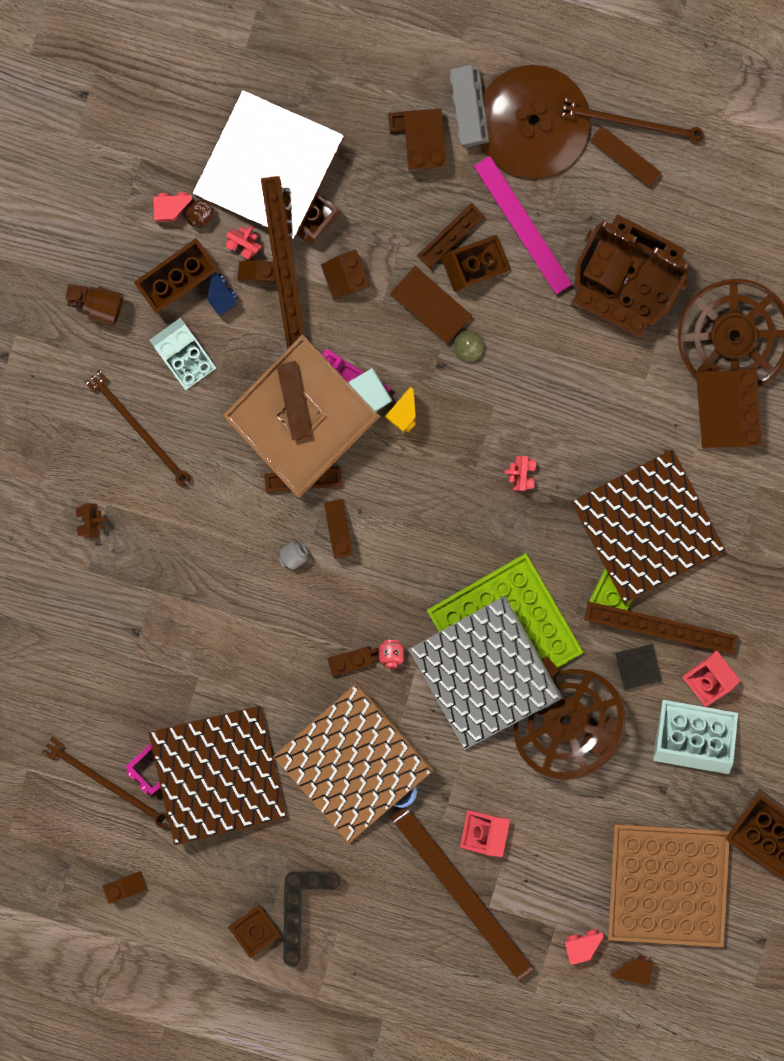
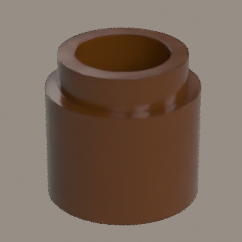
[82,286,124,327]

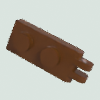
[327,646,379,676]

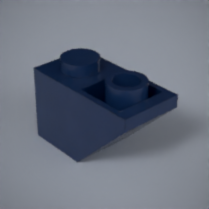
[208,272,239,317]

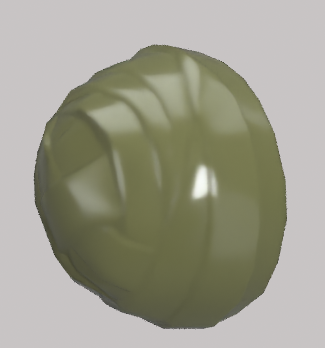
[454,330,484,362]

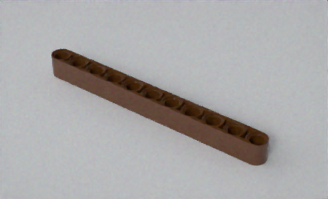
[391,807,535,982]

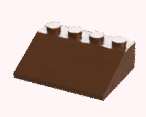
[696,366,762,448]
[725,789,784,880]

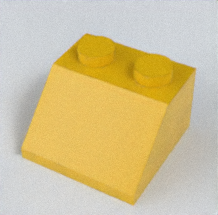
[385,387,416,433]

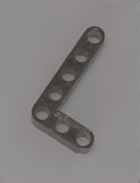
[283,870,341,967]

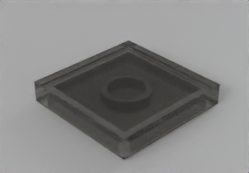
[615,644,661,690]

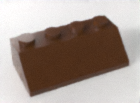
[134,238,219,314]

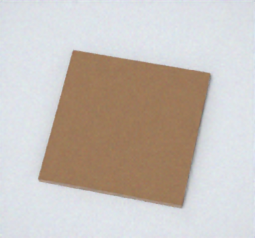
[222,335,381,498]

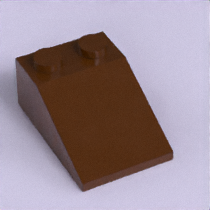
[403,108,447,170]
[440,234,511,292]

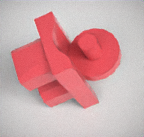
[225,225,262,260]
[504,456,536,491]

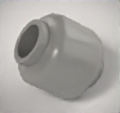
[279,541,308,569]

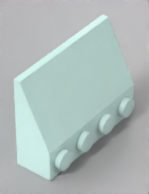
[653,700,738,774]

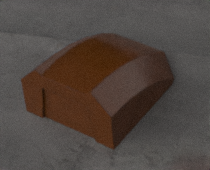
[297,193,342,242]

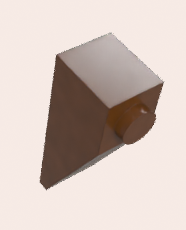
[324,499,353,559]

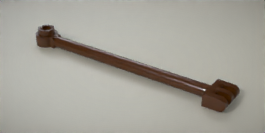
[560,98,704,143]
[85,370,191,486]
[42,737,169,828]

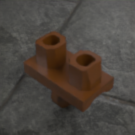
[76,503,108,538]

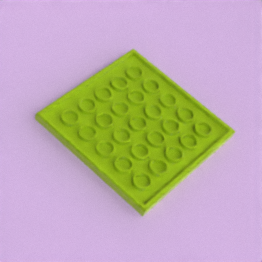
[426,553,584,668]

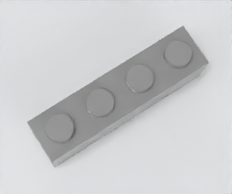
[449,65,489,147]

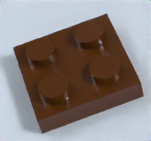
[228,904,282,959]

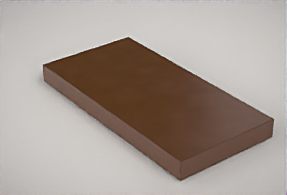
[390,266,472,344]

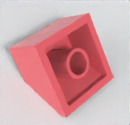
[682,651,741,707]
[460,810,510,857]

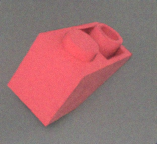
[153,192,193,222]
[564,929,603,965]

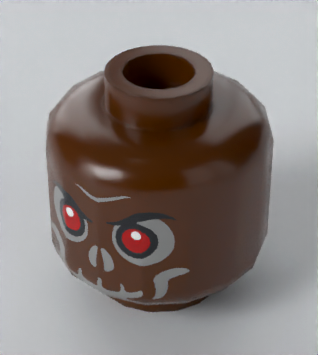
[186,199,214,228]

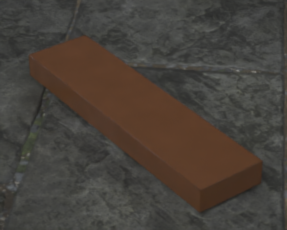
[590,126,662,188]
[417,203,485,269]
[276,361,312,441]
[264,467,342,493]

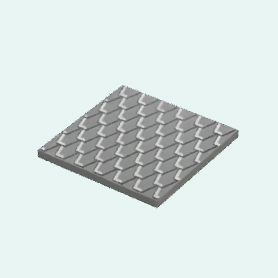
[409,596,562,750]

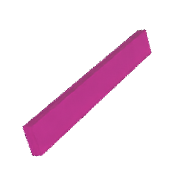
[474,156,572,295]

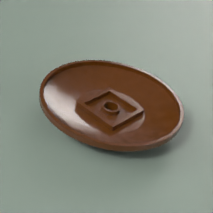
[480,65,590,179]

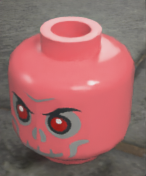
[379,640,404,669]

